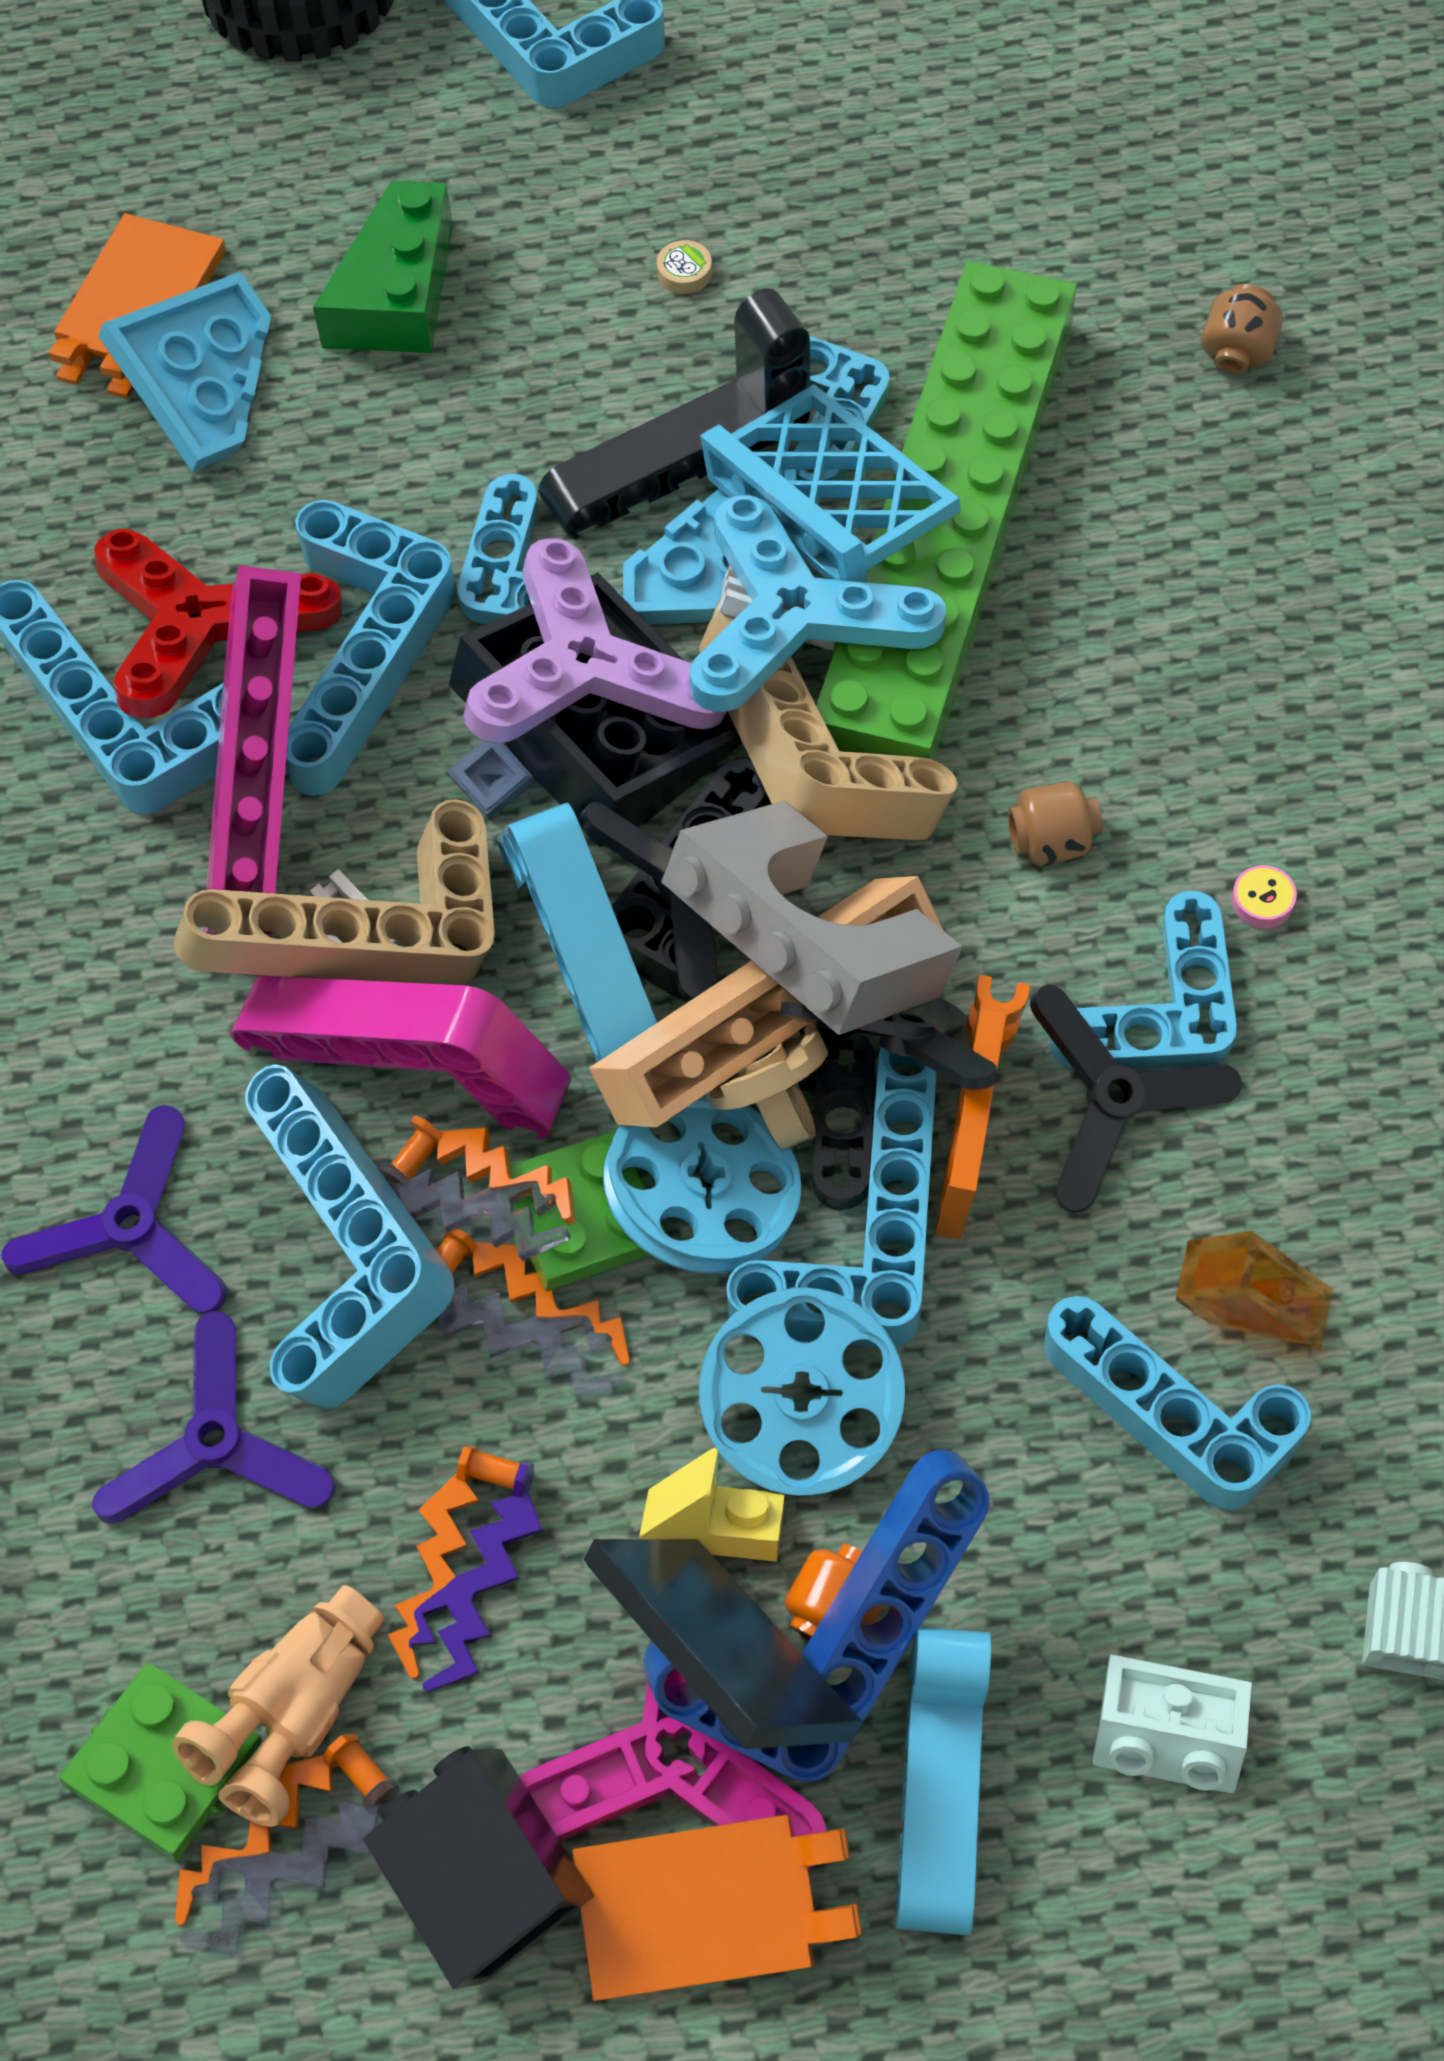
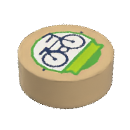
[657,240,712,294]

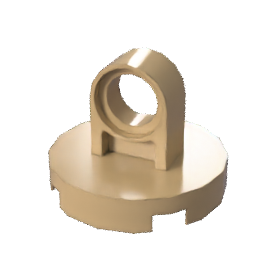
[705,1023,828,1150]

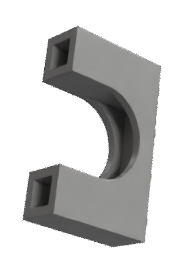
[661,801,963,1035]

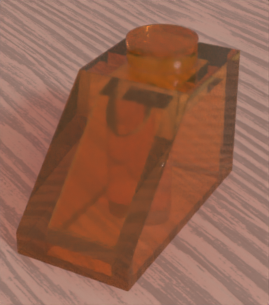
[1175,1231,1332,1349]

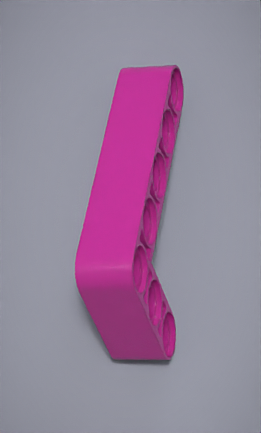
[230,976,571,1139]

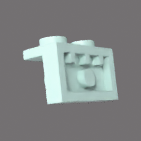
[1093,1654,1252,1793]

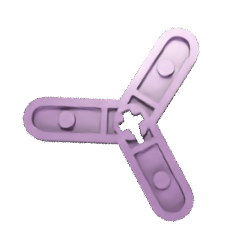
[463,538,726,743]

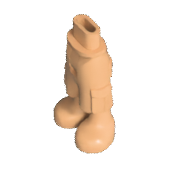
[172,1585,385,1827]

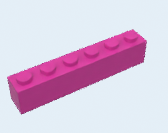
[203,565,301,937]

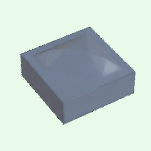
[447,740,535,819]

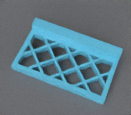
[700,384,961,582]

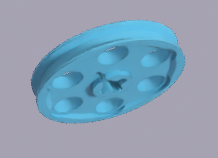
[603,1095,801,1273]
[699,1288,905,1495]

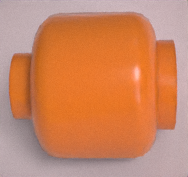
[784,1543,885,1640]

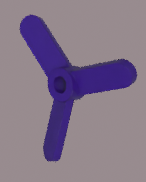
[1,1105,227,1313]
[92,1311,336,1524]

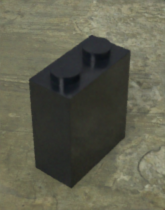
[362,1746,594,1989]

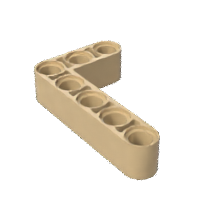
[699,598,958,840]
[173,799,495,985]

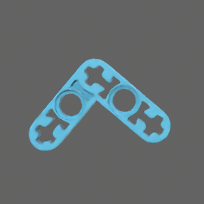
[794,336,890,481]
[457,474,621,624]
[1049,891,1237,1070]

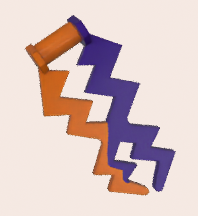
[388,1445,543,1692]

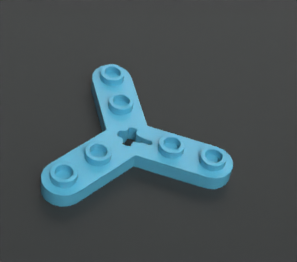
[690,495,946,712]

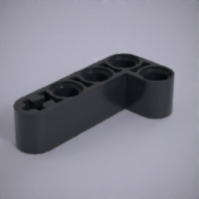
[612,759,769,1000]

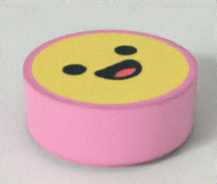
[1232,865,1297,929]

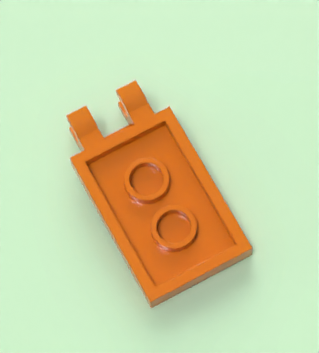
[49,213,226,399]
[934,975,1030,1239]
[572,1814,863,2001]

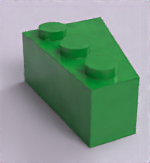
[313,180,453,353]

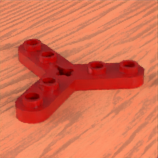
[94,529,342,718]

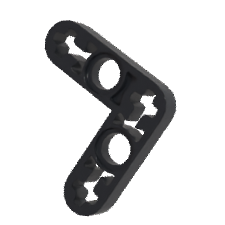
[797,1028,875,1210]

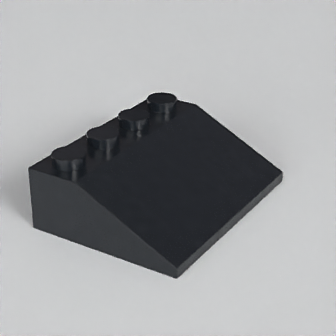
[449,572,743,847]

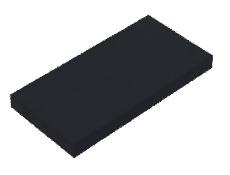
[584,1539,862,1749]

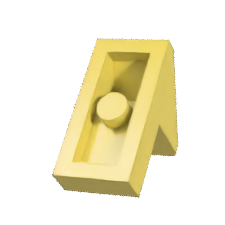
[639,1448,785,1562]

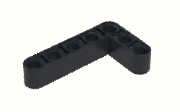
[538,288,810,540]

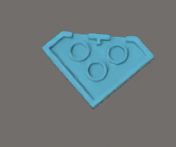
[98,272,271,472]
[623,469,796,625]

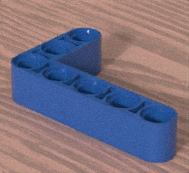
[643,1450,990,1782]

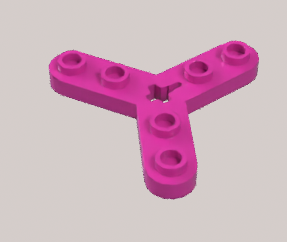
[519,1668,826,1871]

